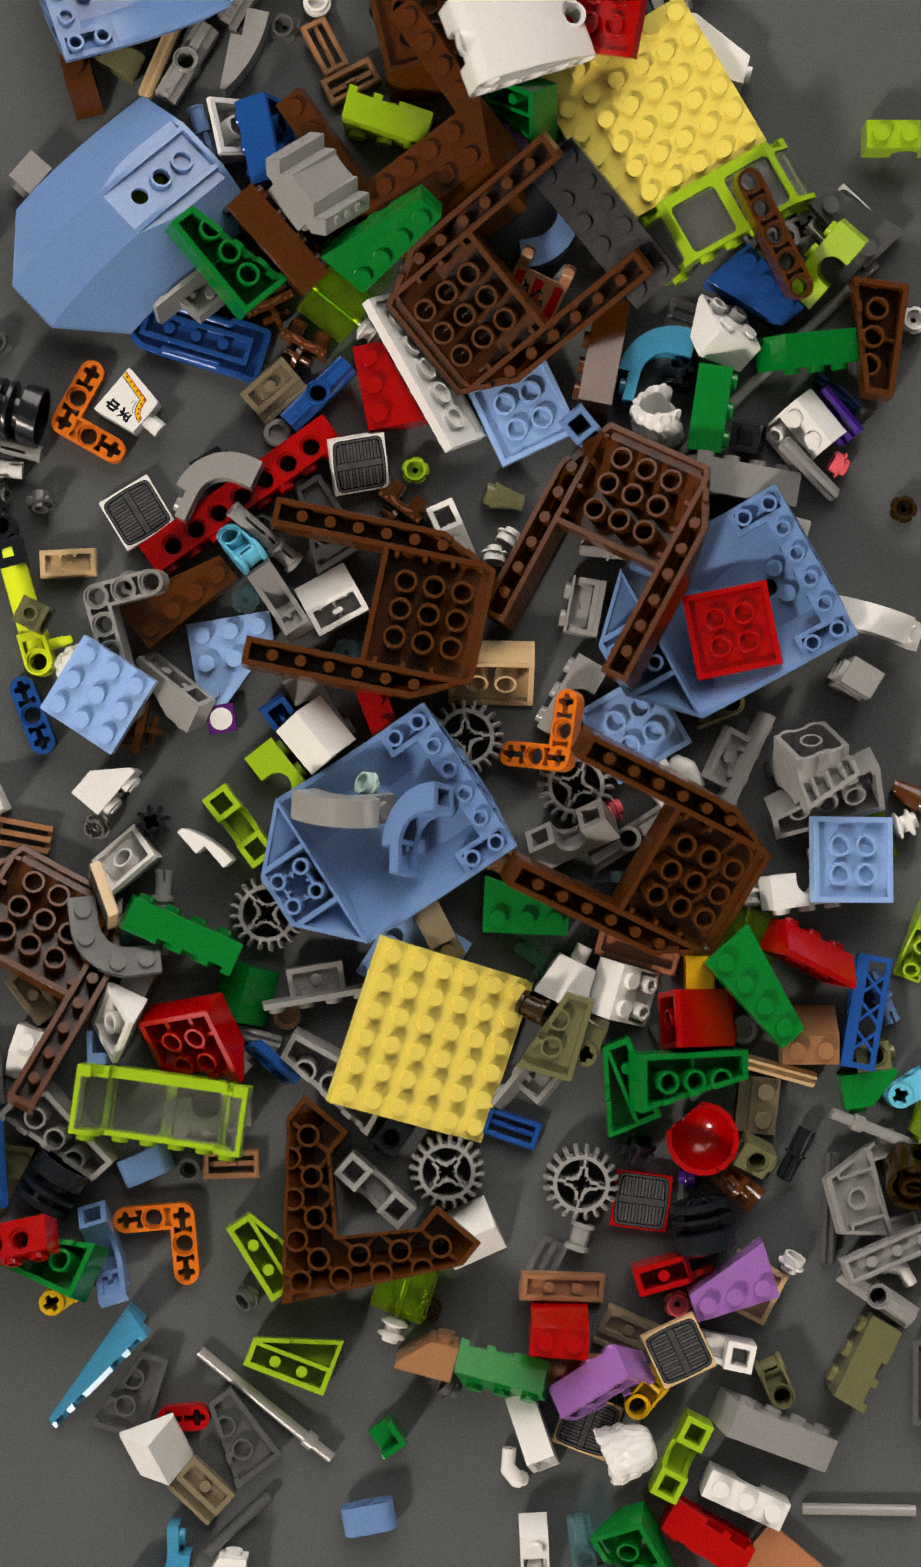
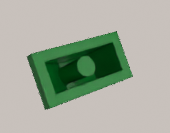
[836,1066,898,1114]

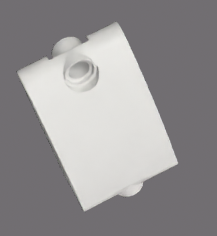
[438,0,596,97]

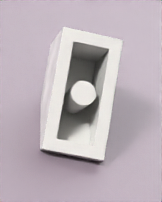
[5,1021,46,1079]

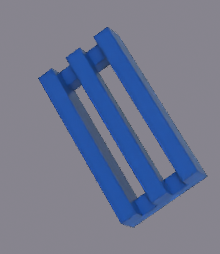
[245,1039,301,1084]
[483,1106,543,1151]

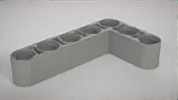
[83,569,170,720]

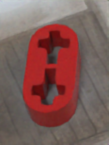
[156,1401,211,1432]

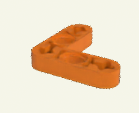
[51,360,127,464]
[499,689,584,773]
[113,1201,201,1285]

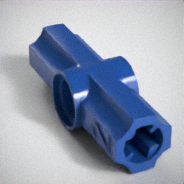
[280,356,357,432]

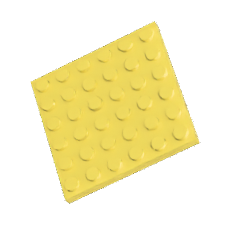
[541,0,767,218]
[325,935,534,1143]

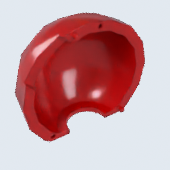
[666,1102,739,1176]

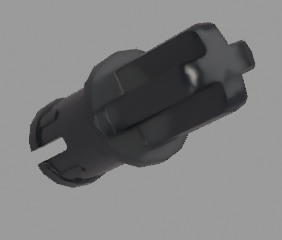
[776,1126,815,1182]

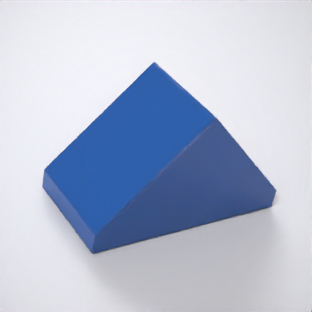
[258,693,296,746]

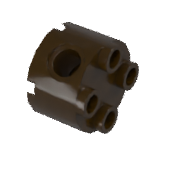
[883,1142,921,1210]

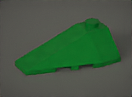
[590,1501,675,1567]

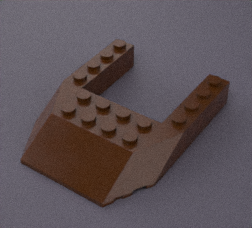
[276,0,527,260]
[386,132,655,396]
[487,422,711,690]
[241,496,496,699]
[500,725,771,956]
[0,845,123,1116]

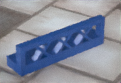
[836,953,893,1072]

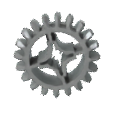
[436,699,504,773]
[537,756,614,824]
[229,877,302,951]
[409,1132,485,1209]
[543,1143,619,1221]

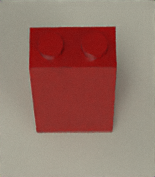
[657,989,738,1050]
[527,1301,590,1361]

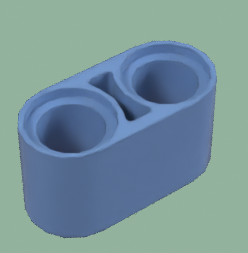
[116,1143,176,1189]
[340,1496,398,1538]

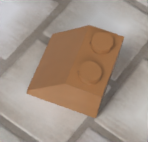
[778,1005,840,1065]
[394,1328,459,1383]

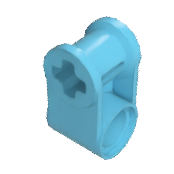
[217,523,268,575]
[882,1065,921,1109]

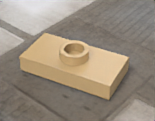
[39,548,98,579]

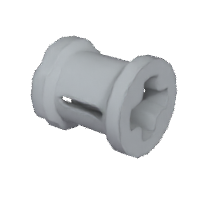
[564,1219,596,1254]

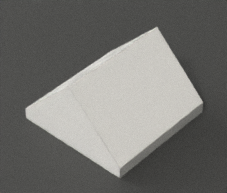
[206,96,246,165]
[276,695,356,775]
[91,824,163,895]
[91,982,148,1063]
[446,1195,507,1270]
[119,1413,194,1486]

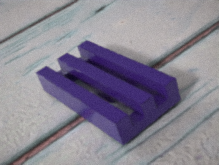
[817,386,864,448]

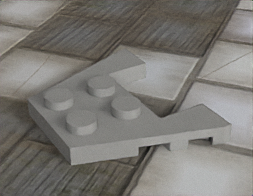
[821,1128,919,1236]

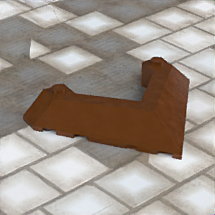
[281,1095,482,1305]

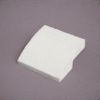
[178,828,238,868]

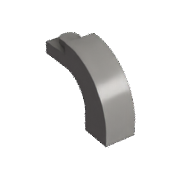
[173,452,265,524]
[246,558,314,643]
[291,788,395,829]

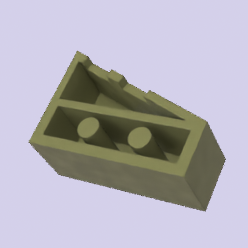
[825,1310,902,1414]

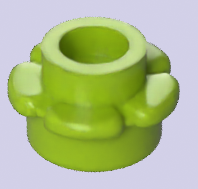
[402,457,429,484]

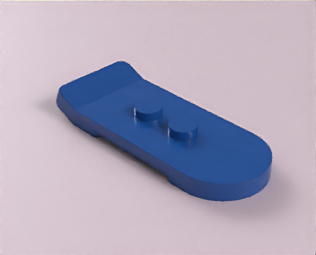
[130,309,271,383]

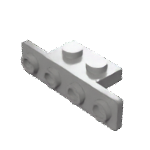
[153,238,236,325]
[700,711,776,806]
[262,959,364,1014]
[491,1066,563,1110]

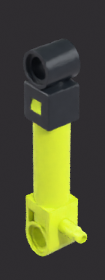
[0,511,73,677]

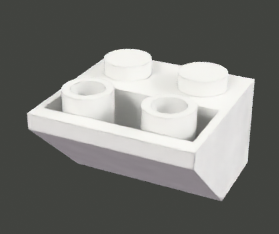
[690,294,761,372]
[766,388,847,472]
[294,563,370,639]
[71,767,143,815]
[589,956,660,1027]

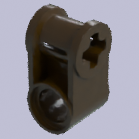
[515,990,557,1026]

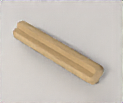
[138,29,183,100]
[748,1054,818,1087]

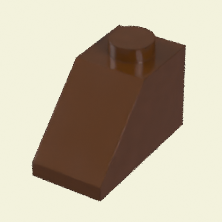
[59,55,105,120]

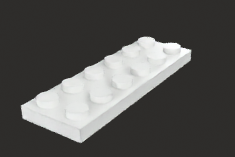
[362,292,487,453]

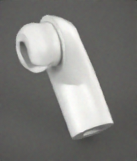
[669,754,705,787]
[882,1262,917,1288]
[500,1446,529,1488]

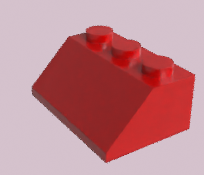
[760,916,857,989]

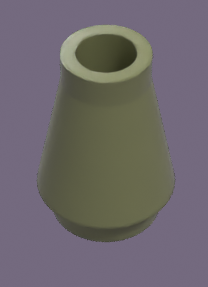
[482,481,525,511]

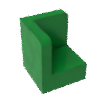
[368,1412,408,1460]

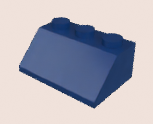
[234,91,297,190]

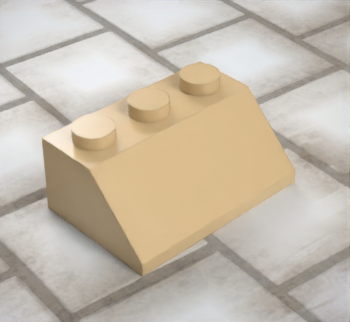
[449,640,535,706]

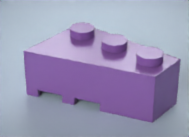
[686,1236,780,1323]
[548,1344,656,1421]

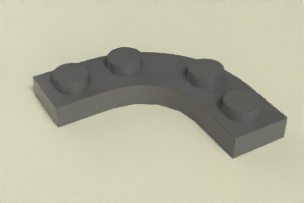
[67,895,162,978]

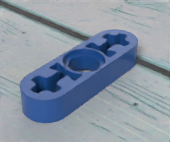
[9,676,57,755]

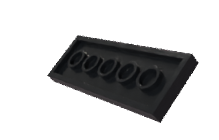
[534,137,681,309]

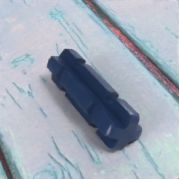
[812,371,863,415]

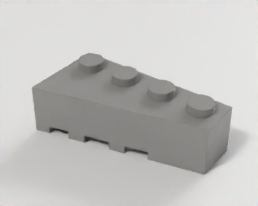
[280,1026,378,1136]

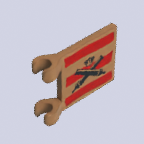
[512,244,577,319]

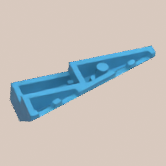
[49,1301,151,1428]

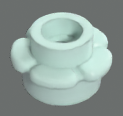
[354,771,380,795]

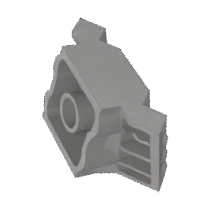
[266,132,370,236]
[764,721,861,814]

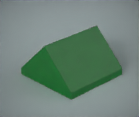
[216,960,280,1027]

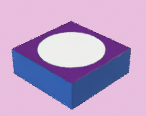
[207,703,238,735]

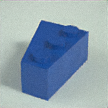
[703,243,804,333]

